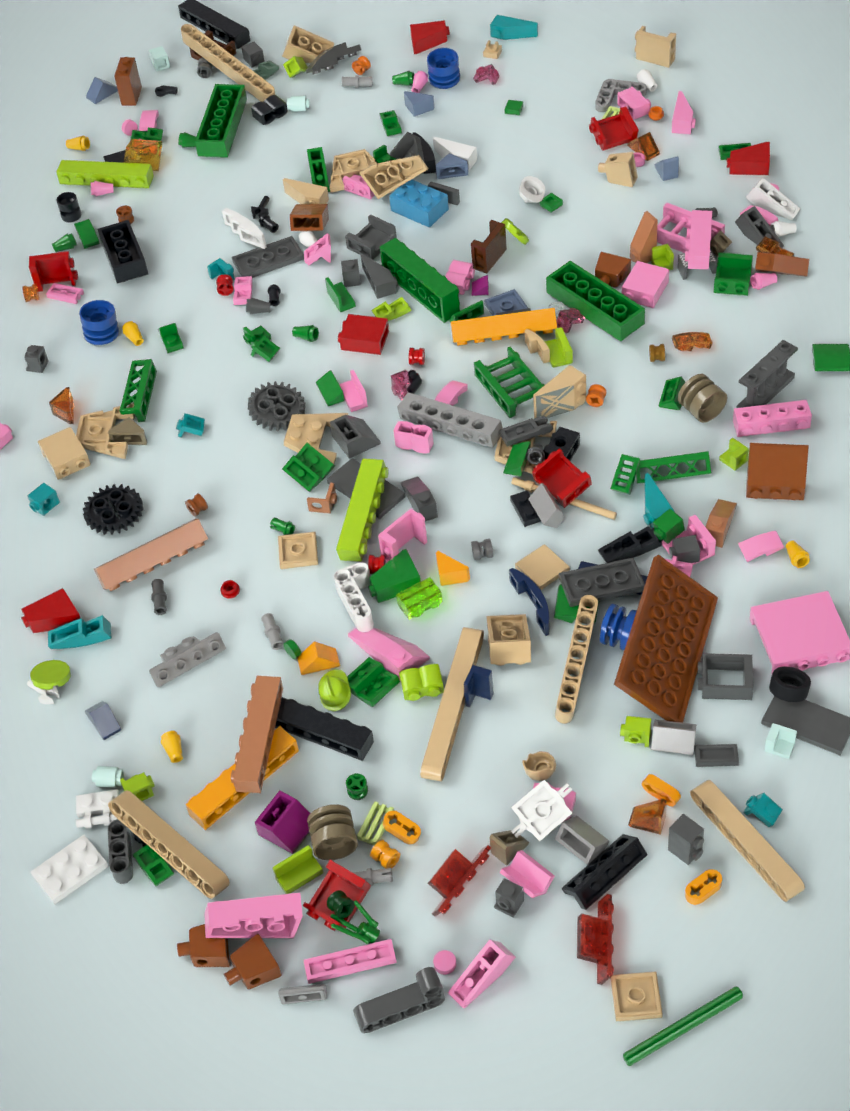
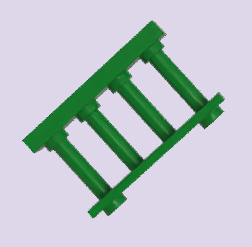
[474,347,545,418]

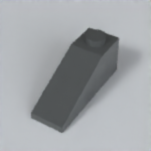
[735,206,784,254]
[361,254,398,299]
[401,476,438,521]

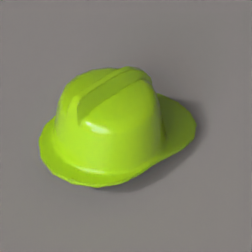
[318,669,351,711]

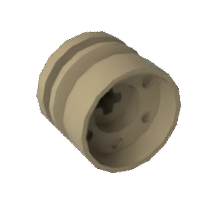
[678,374,727,423]
[307,804,358,860]

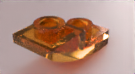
[756,237,794,257]
[671,332,713,351]

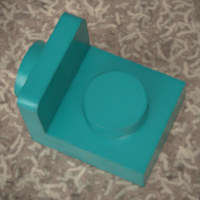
[176,413,205,437]

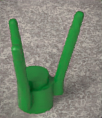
[330,900,380,944]

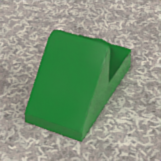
[158,323,184,353]

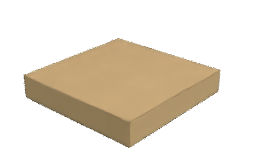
[278,532,318,569]
[515,544,570,590]
[610,972,662,1021]

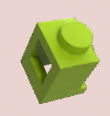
[620,716,651,747]
[120,772,155,801]

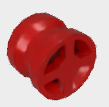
[216,274,234,296]
[409,348,425,365]
[368,555,386,574]

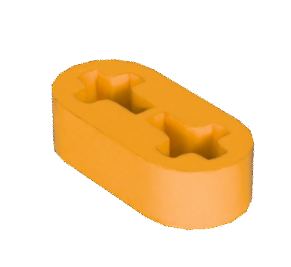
[641,774,681,807]
[383,811,421,844]
[685,869,722,905]

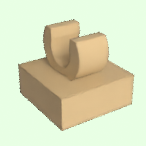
[483,40,502,59]

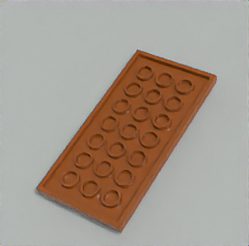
[614,555,718,723]

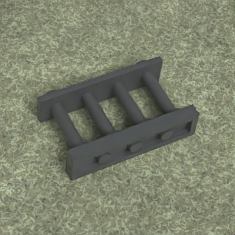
[736,340,798,408]

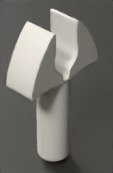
[27,679,60,705]

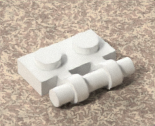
[76,789,119,828]

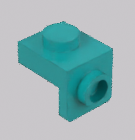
[207,258,235,280]
[743,793,783,827]

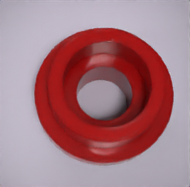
[220,580,240,598]

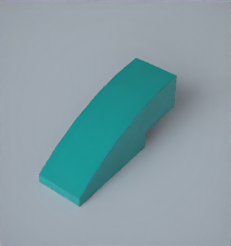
[48,615,111,649]

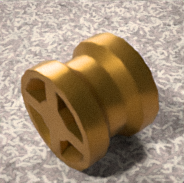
[649,344,665,362]

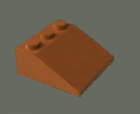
[746,443,809,500]

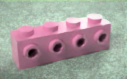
[685,210,712,269]
[733,400,812,437]

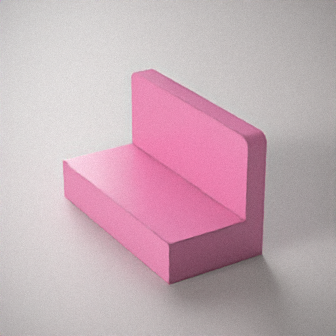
[339,370,368,412]
[500,850,555,898]

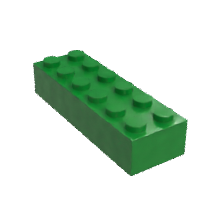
[195,84,247,158]
[380,238,460,323]
[546,261,645,341]

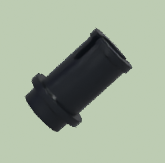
[259,215,279,233]
[267,284,281,306]

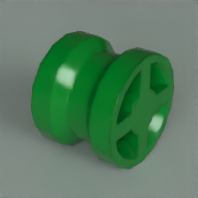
[346,773,368,800]

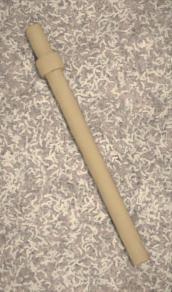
[511,477,617,520]

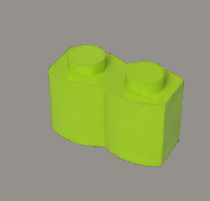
[399,664,444,701]

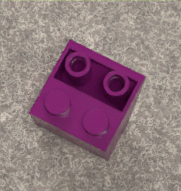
[255,790,311,854]

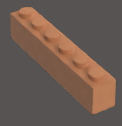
[94,519,208,591]
[231,676,283,793]

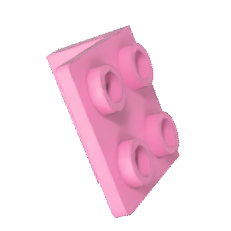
[662,515,716,565]

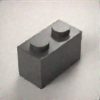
[668,814,704,865]

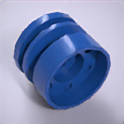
[427,48,460,89]
[79,300,119,345]
[600,603,637,650]

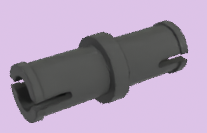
[151,579,167,615]

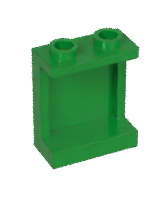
[713,252,753,296]

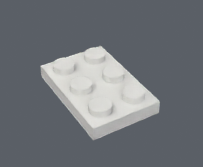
[30,835,109,905]

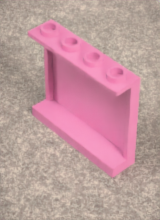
[750,591,850,674]

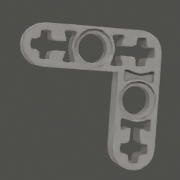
[595,79,647,112]

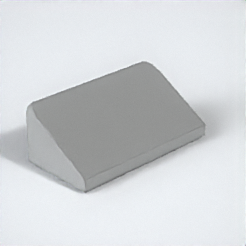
[278,984,327,1004]

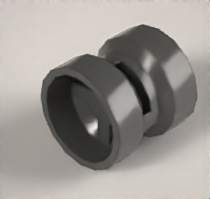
[197,57,213,78]

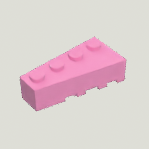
[204,893,303,938]

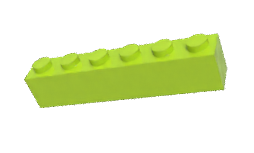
[56,160,154,188]
[336,459,389,562]

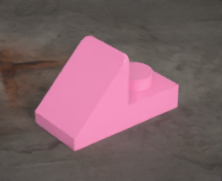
[304,233,331,265]

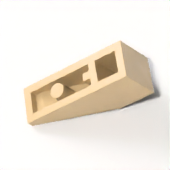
[283,178,329,204]

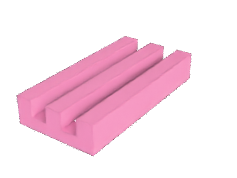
[46,283,84,304]

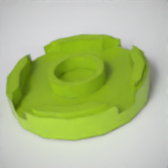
[501,218,529,245]
[30,660,71,690]

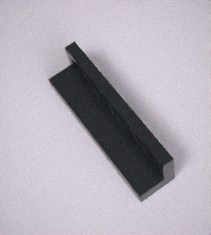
[561,834,648,910]

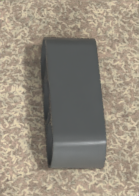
[108,819,133,884]

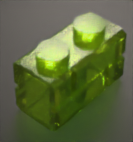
[396,577,443,619]

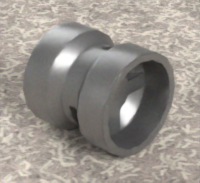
[471,538,493,560]

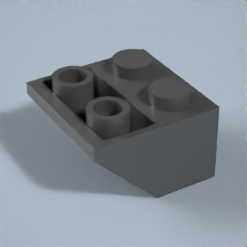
[330,414,381,459]

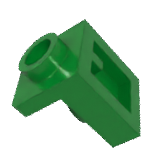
[373,145,397,163]
[243,326,271,346]
[250,336,280,362]

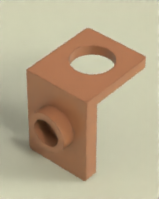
[307,483,337,514]

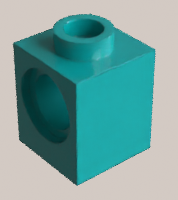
[27,482,60,516]

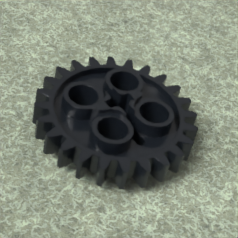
[83,484,144,535]

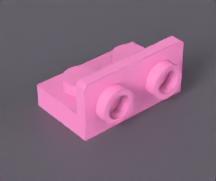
[343,174,375,199]

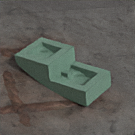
[252,61,279,80]

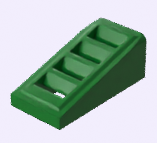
[610,454,640,495]

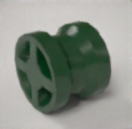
[326,890,355,919]

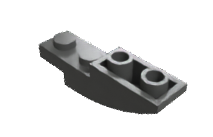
[306,42,361,74]

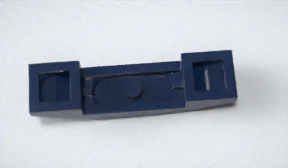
[509,568,550,636]

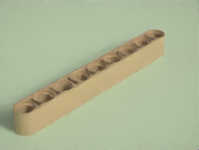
[181,24,275,101]
[420,627,484,781]

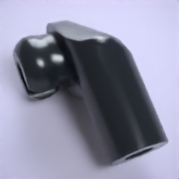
[155,85,178,97]
[407,370,422,394]

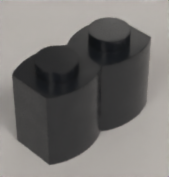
[251,95,288,125]

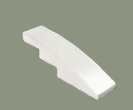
[222,208,267,249]

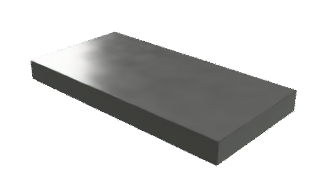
[232,236,304,278]
[327,458,405,519]
[559,558,645,607]
[761,696,850,756]

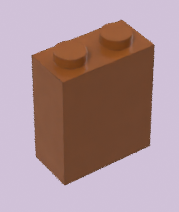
[114,57,142,106]
[290,204,329,231]

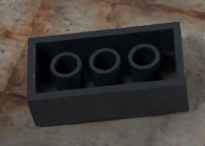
[97,220,148,284]

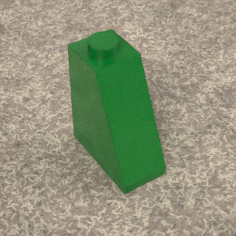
[368,549,421,603]

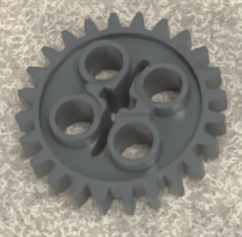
[248,381,306,431]

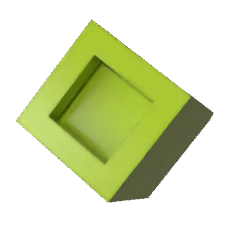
[283,56,308,78]
[651,244,674,270]
[719,438,749,471]

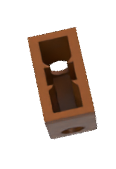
[595,252,631,288]
[177,924,230,967]
[223,934,282,989]

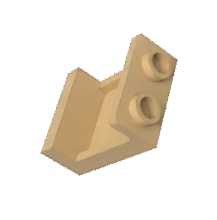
[635,26,676,68]
[38,427,90,479]

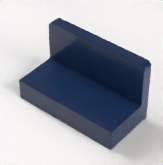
[464,665,494,707]

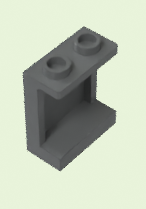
[390,132,425,162]
[345,215,397,260]

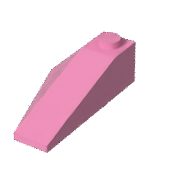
[348,627,430,682]

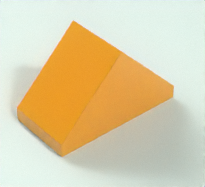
[436,551,470,586]
[297,641,340,675]

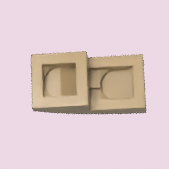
[525,329,550,364]

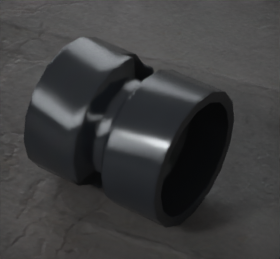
[56,192,82,223]

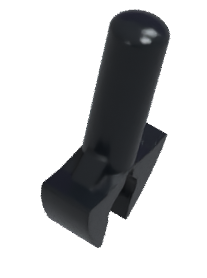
[251,196,270,219]

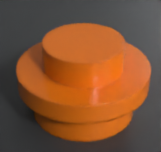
[648,106,664,121]

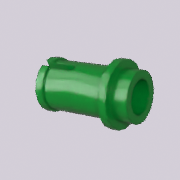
[270,517,295,535]

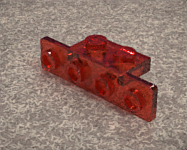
[428,845,491,916]
[577,894,614,985]

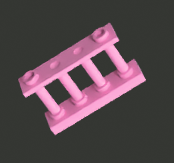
[657,203,725,253]

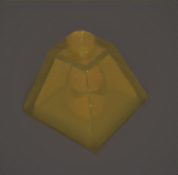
[124,139,163,171]

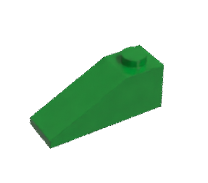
[307,147,330,192]

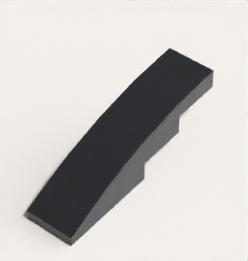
[598,526,663,563]

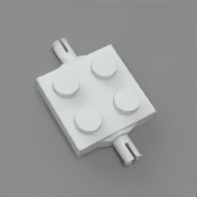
[511,780,573,841]

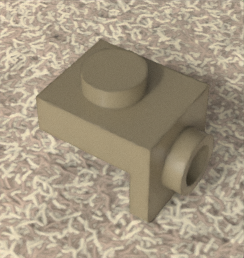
[710,230,732,257]

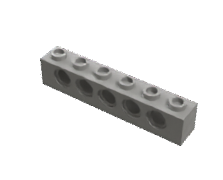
[397,392,503,448]

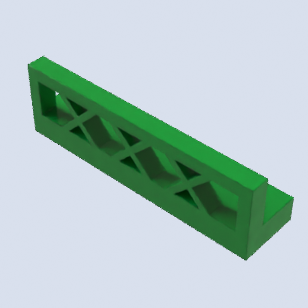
[120,359,157,422]
[632,451,711,484]

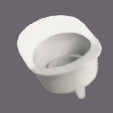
[519,176,545,203]

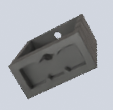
[698,653,753,700]

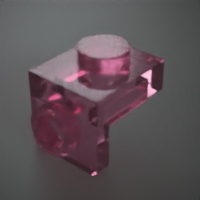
[473,64,499,85]
[556,308,585,333]
[391,370,409,401]

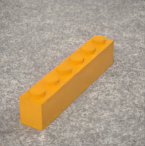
[450,308,557,346]
[185,726,299,830]

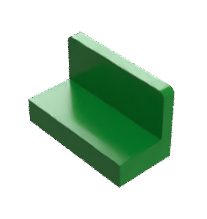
[325,277,356,313]

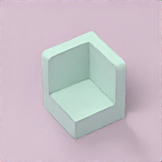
[149,46,170,72]
[765,723,797,759]

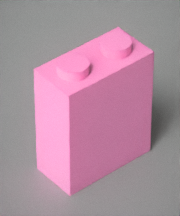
[622,261,669,308]

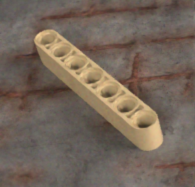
[555,595,598,724]
[690,780,805,902]
[108,790,229,899]

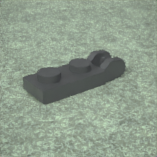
[499,416,553,447]

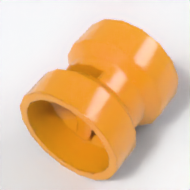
[370,840,400,869]

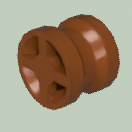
[116,205,134,224]
[185,493,208,517]

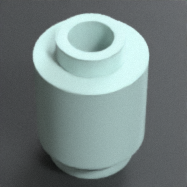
[287,96,310,112]
[92,766,124,788]

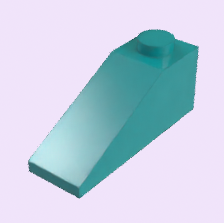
[490,15,538,40]
[643,473,675,528]

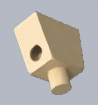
[598,152,638,187]

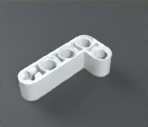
[333,562,374,632]

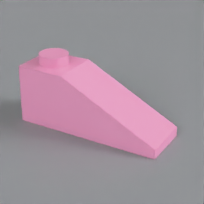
[672,91,696,134]
[448,940,516,1008]

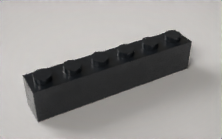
[178,0,250,49]
[275,697,374,761]

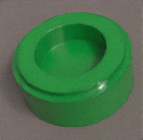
[283,639,301,659]

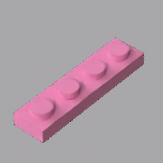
[304,939,397,984]

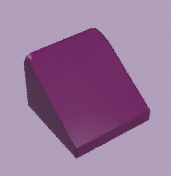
[472,275,489,296]

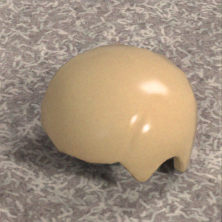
[522,751,556,781]

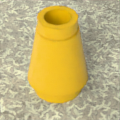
[66,136,90,151]
[122,321,144,346]
[785,540,810,568]
[161,731,183,763]

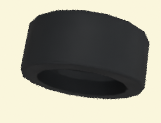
[769,666,811,702]

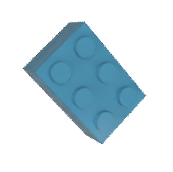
[389,179,449,228]

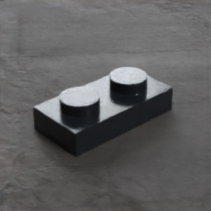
[510,490,541,527]

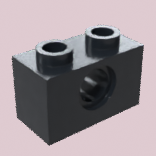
[543,427,580,461]

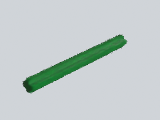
[623,986,743,1066]

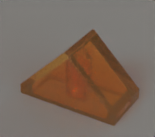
[627,132,660,161]
[49,387,74,424]
[628,799,667,835]

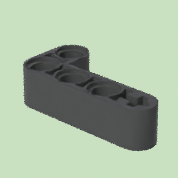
[353,967,445,1033]

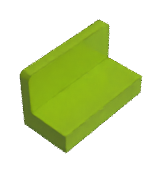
[544,327,573,368]
[272,845,324,894]

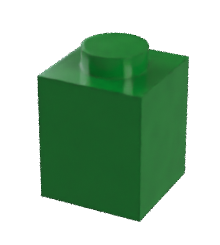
[653,509,685,544]

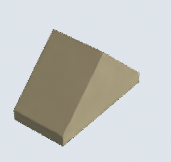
[108,417,147,445]
[489,830,529,866]

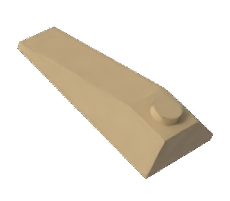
[359,155,428,199]

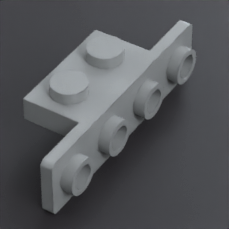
[149,632,226,687]

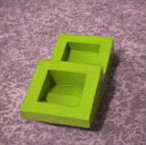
[371,297,411,321]

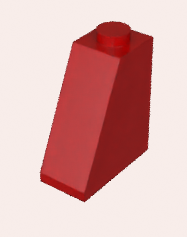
[410,20,450,54]
[726,142,770,175]
[21,588,80,633]

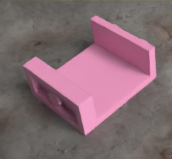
[378,509,427,563]

